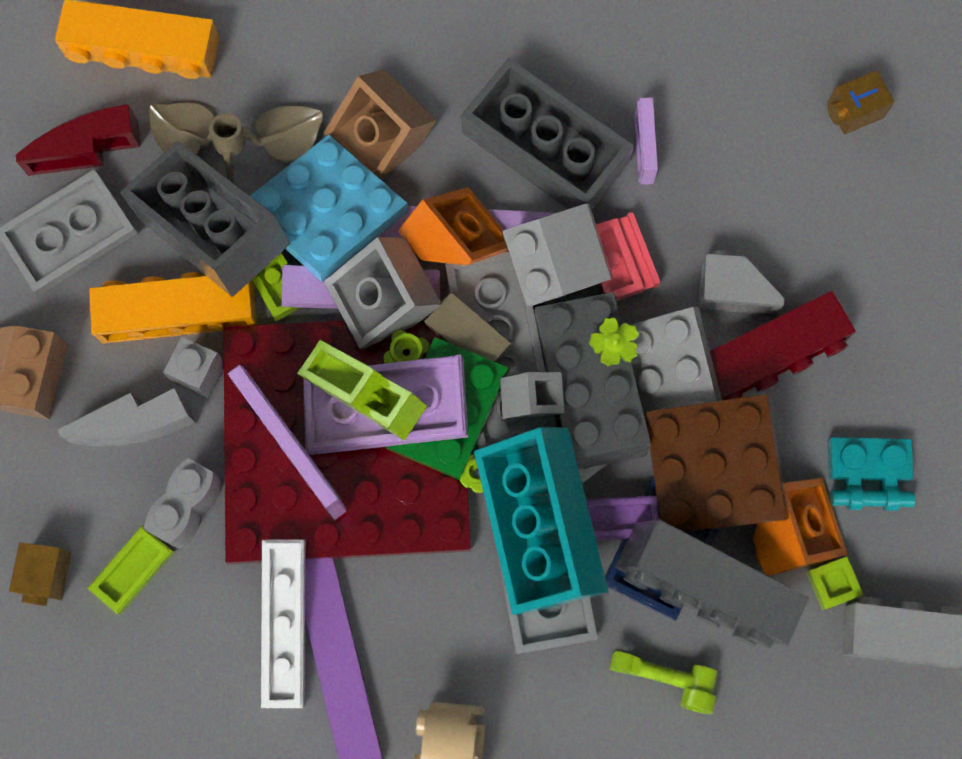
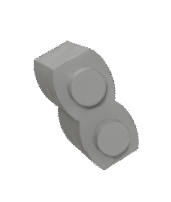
[144,458,222,549]

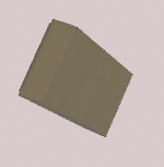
[425,292,511,362]

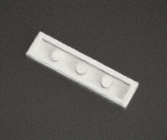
[261,539,305,708]

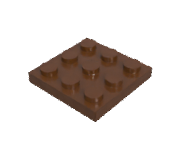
[644,394,789,532]

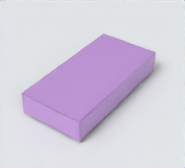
[634,97,658,184]

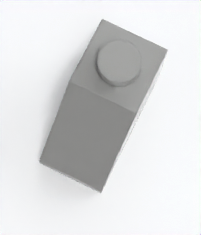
[698,250,784,316]

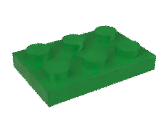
[386,337,509,480]

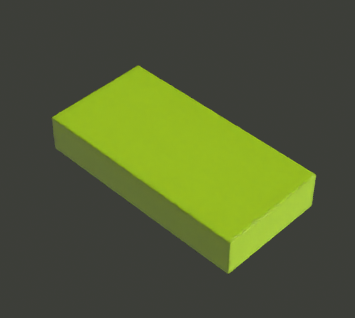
[87,525,175,615]

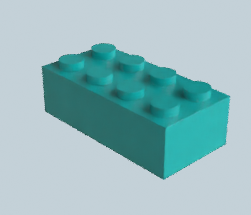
[474,427,609,615]

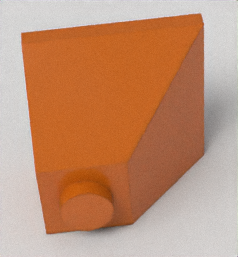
[398,187,509,265]
[752,478,848,576]

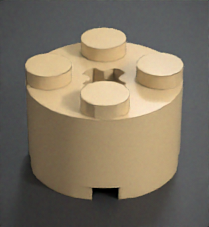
[414,701,485,759]

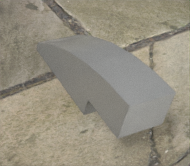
[57,388,196,446]

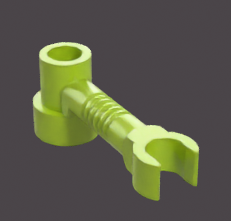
[609,651,718,714]

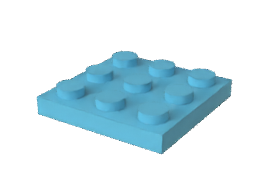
[250,135,408,282]

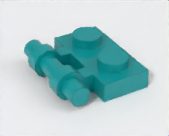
[827,437,916,511]

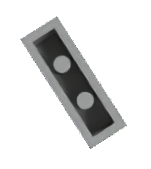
[843,597,962,669]

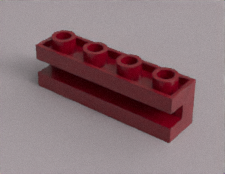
[710,290,856,400]

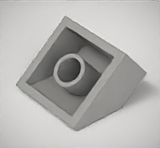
[502,203,613,307]
[324,237,442,349]

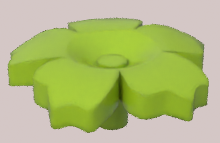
[589,317,639,366]

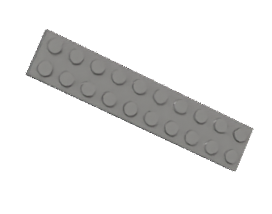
[445,252,598,655]

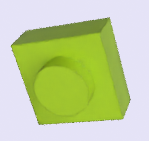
[806,556,864,611]

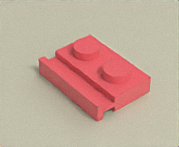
[596,212,661,301]

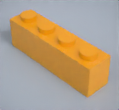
[55,0,220,79]
[89,272,257,344]

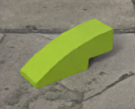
[297,340,427,441]

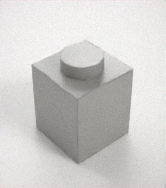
[163,337,224,399]
[500,372,564,419]

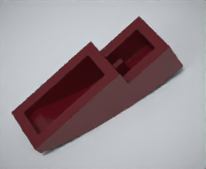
[15,104,140,176]

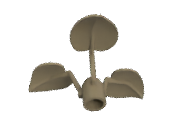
[149,102,323,184]

